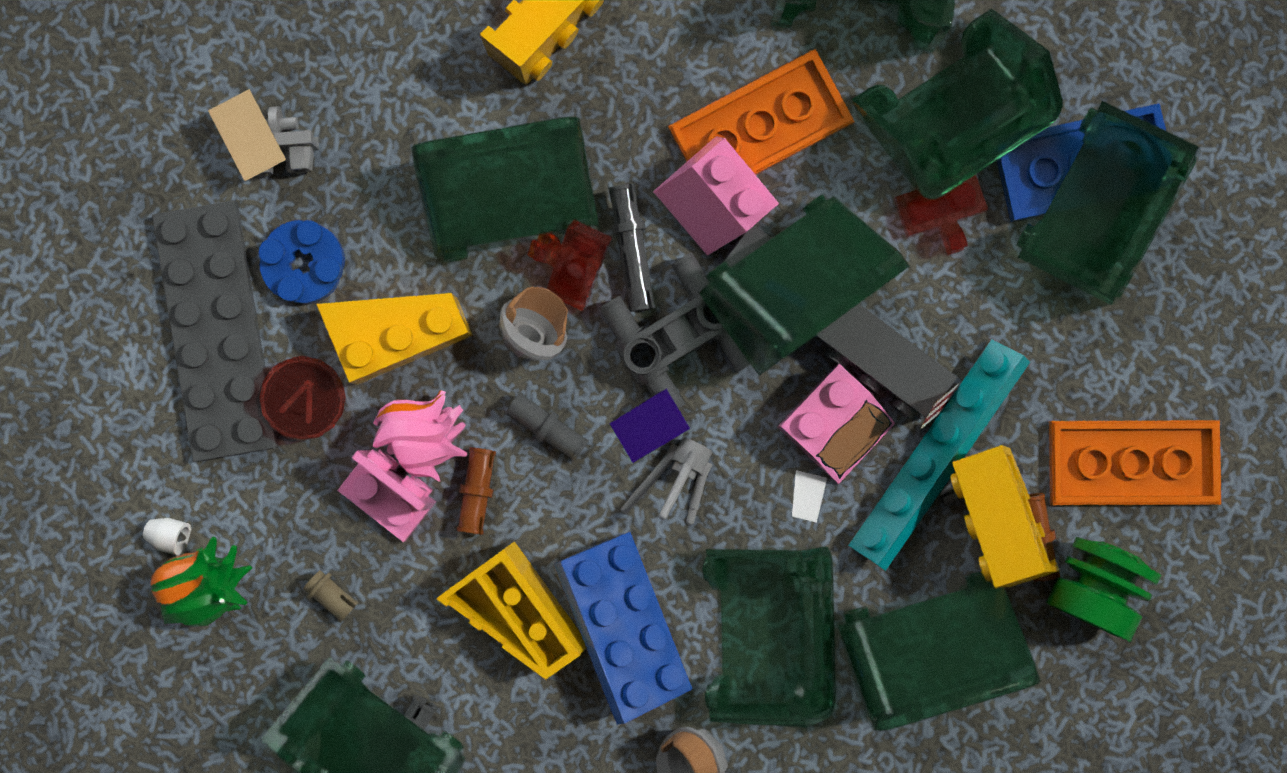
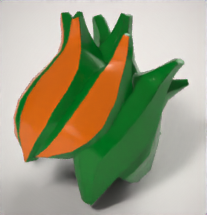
[151,536,253,627]

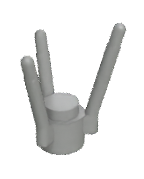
[621,437,713,525]

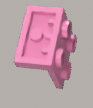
[337,449,436,542]

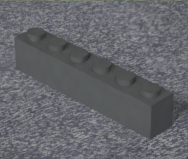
[720,225,957,420]

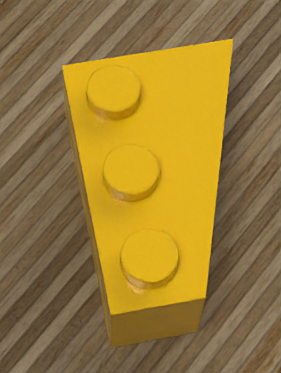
[480,0,604,86]
[316,293,473,385]
[951,445,1060,588]
[436,541,586,680]

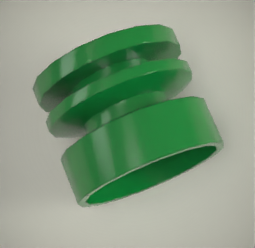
[1046,537,1161,643]

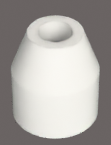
[143,518,191,556]

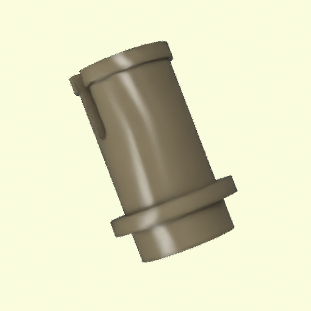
[303,570,359,623]

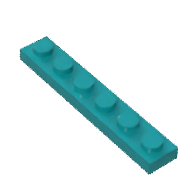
[848,339,1030,571]

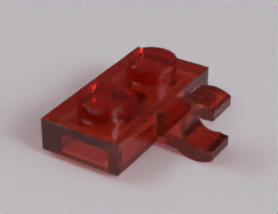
[893,171,988,256]
[527,219,612,311]

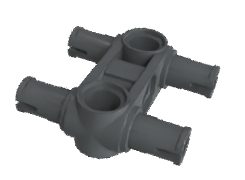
[599,252,758,409]

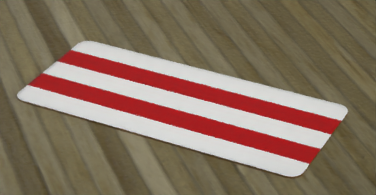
[920,383,959,429]

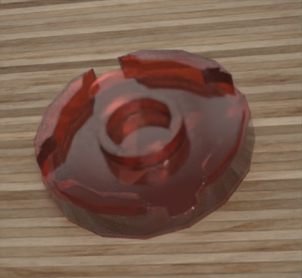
[259,356,346,441]

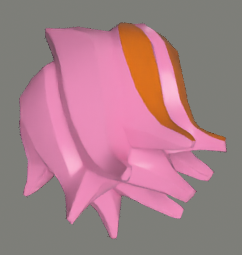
[373,390,467,482]

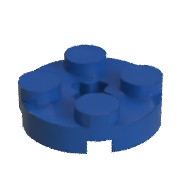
[259,220,345,304]

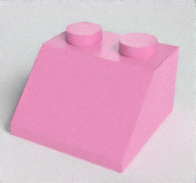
[653,136,779,256]

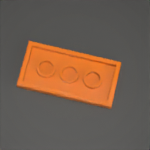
[668,49,855,175]
[1049,420,1221,505]

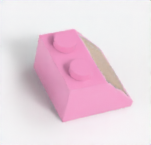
[777,364,895,484]

